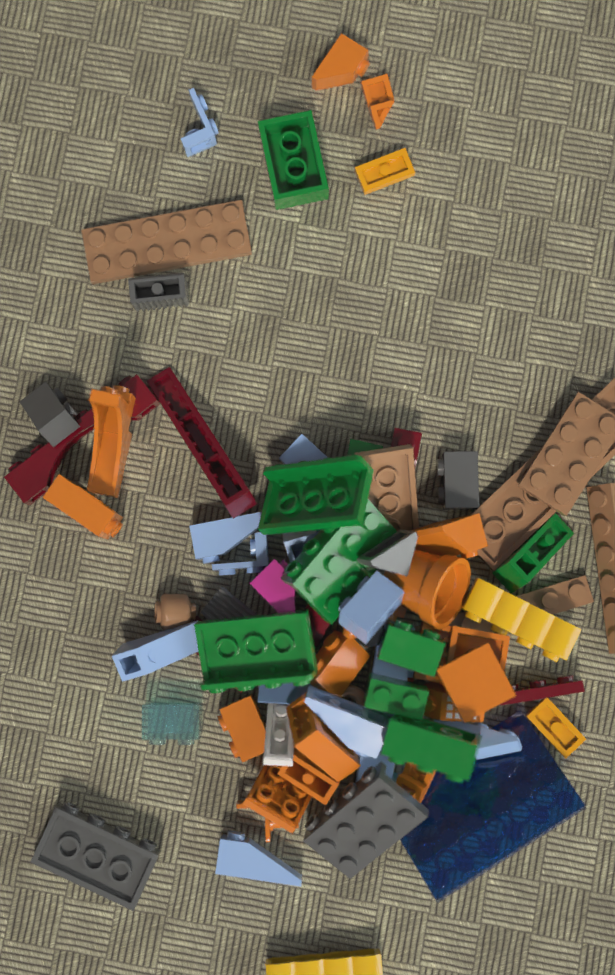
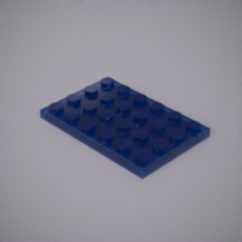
[400,710,586,903]

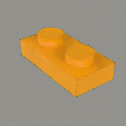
[354,148,415,195]
[525,698,586,758]

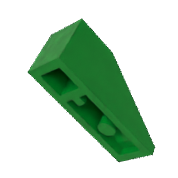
[492,513,574,594]

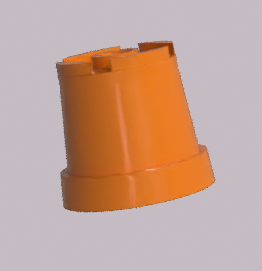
[384,549,471,629]

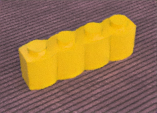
[461,578,581,662]
[265,948,383,975]

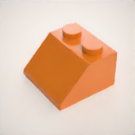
[411,513,488,559]

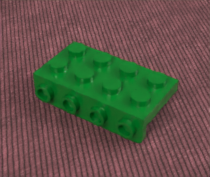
[258,454,374,535]
[281,499,397,624]
[194,610,318,694]

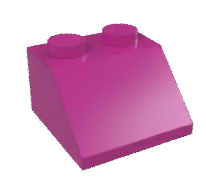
[250,559,296,613]

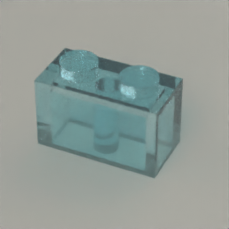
[142,703,202,745]

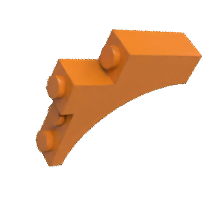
[86,385,136,498]

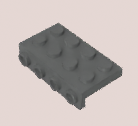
[303,762,429,879]
[30,801,162,911]

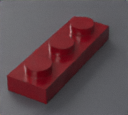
[499,675,585,706]

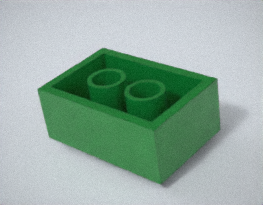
[258,110,329,210]
[381,714,483,782]

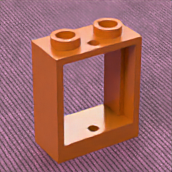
[42,474,123,540]
[286,692,361,782]

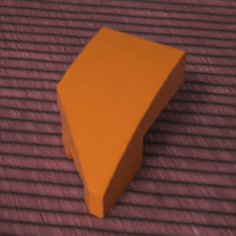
[360,74,395,130]

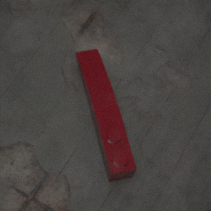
[147,367,257,519]

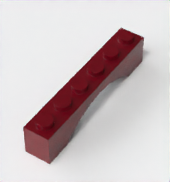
[4,374,160,505]

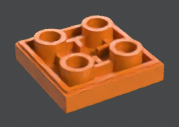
[436,643,516,723]
[243,765,312,834]

